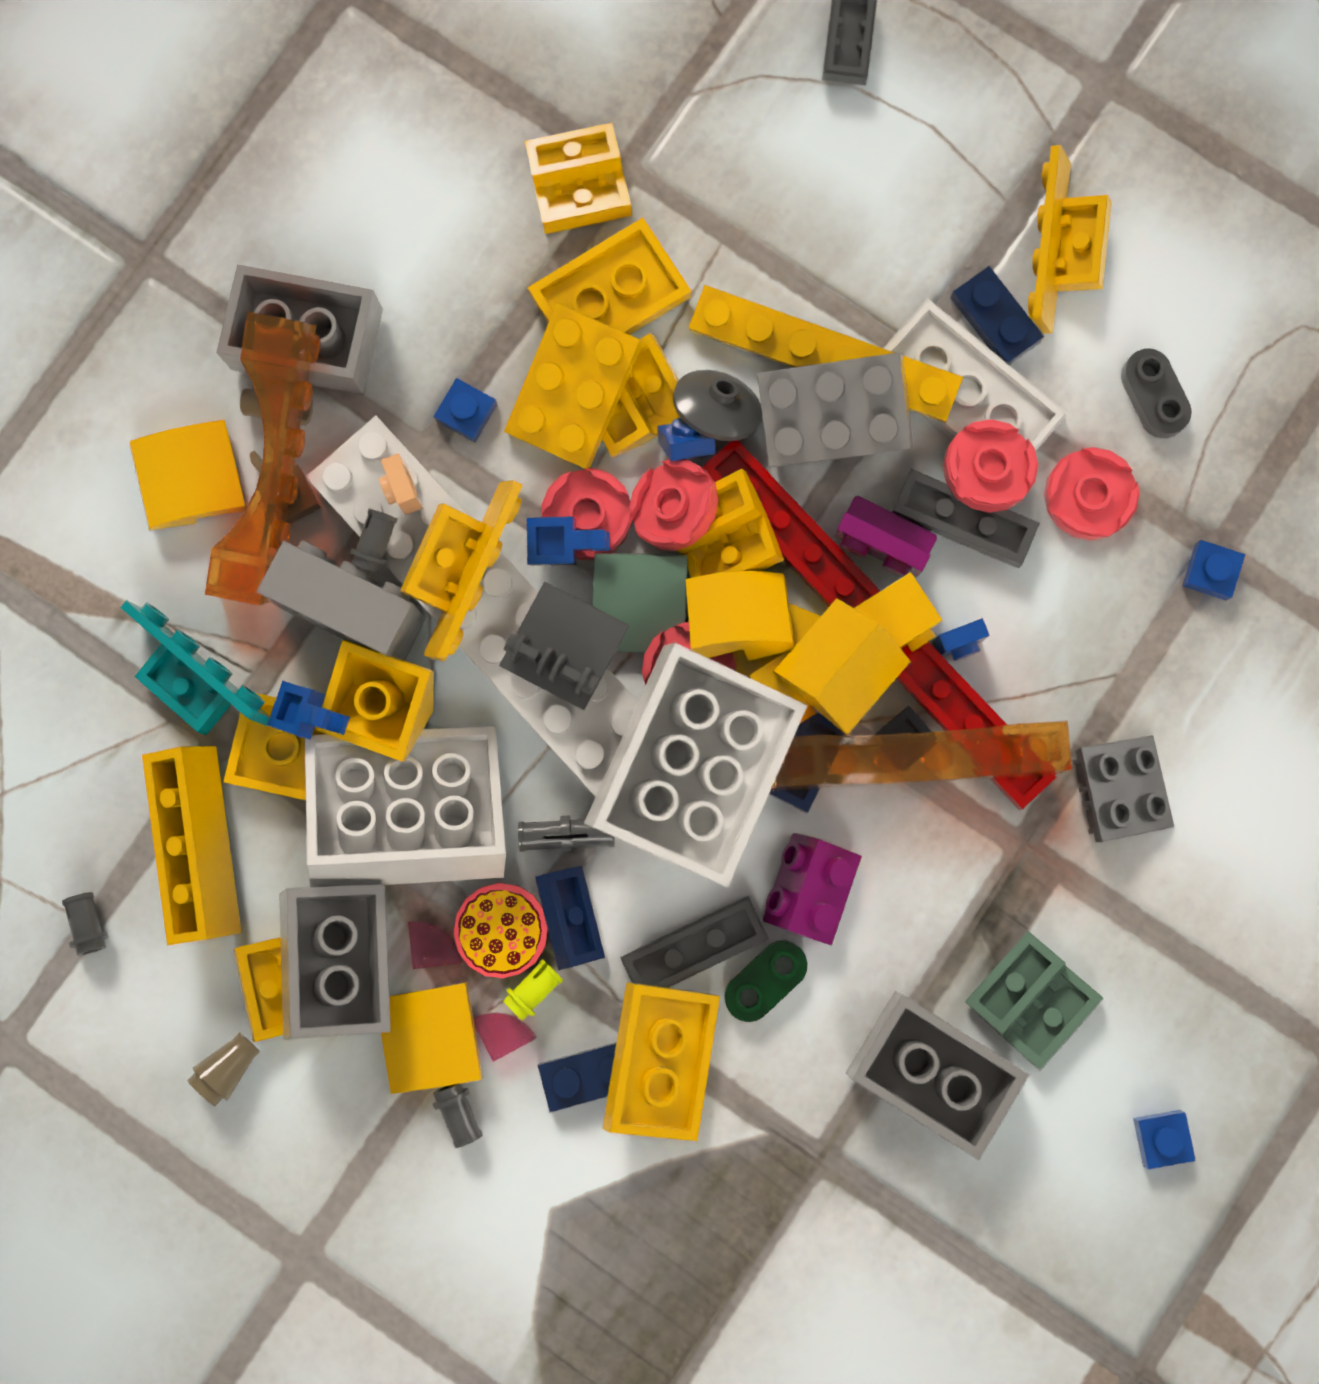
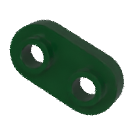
[724,940,807,1022]

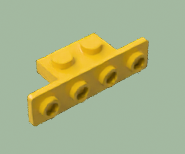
[1028,145,1112,334]
[400,480,522,661]

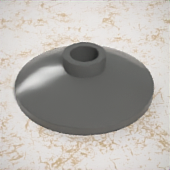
[673,370,762,441]

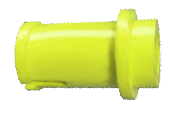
[503,959,564,1021]

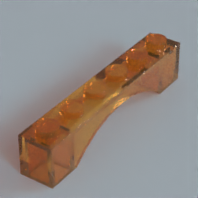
[205,311,320,606]
[773,721,1072,791]

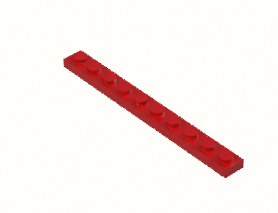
[702,440,1057,810]

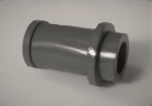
[350,508,398,573]
[62,892,109,956]
[433,1083,483,1148]

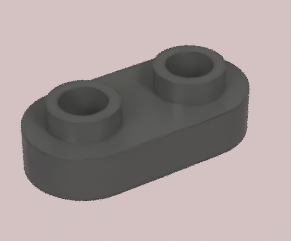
[1121,348,1192,439]

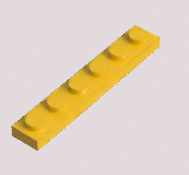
[688,285,963,423]

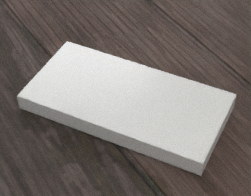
[884,298,1068,452]

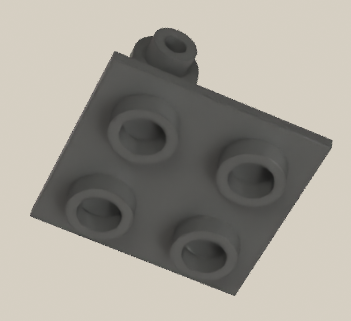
[499,581,629,711]
[1072,735,1174,843]

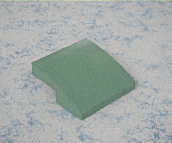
[592,552,687,653]
[965,931,1103,1071]

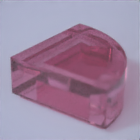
[408,921,462,969]
[474,1012,537,1062]

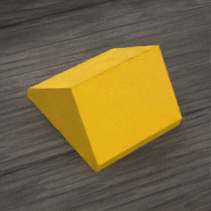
[773,598,911,735]
[315,639,434,762]

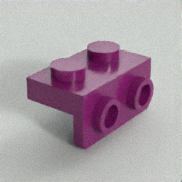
[834,496,937,578]
[763,833,862,946]

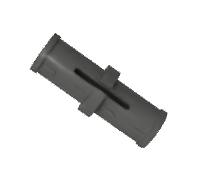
[518,815,615,853]

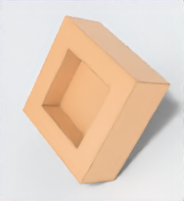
[379,453,423,515]

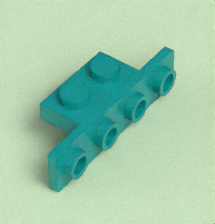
[120,600,270,735]

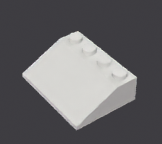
[584,643,807,887]
[305,726,506,887]

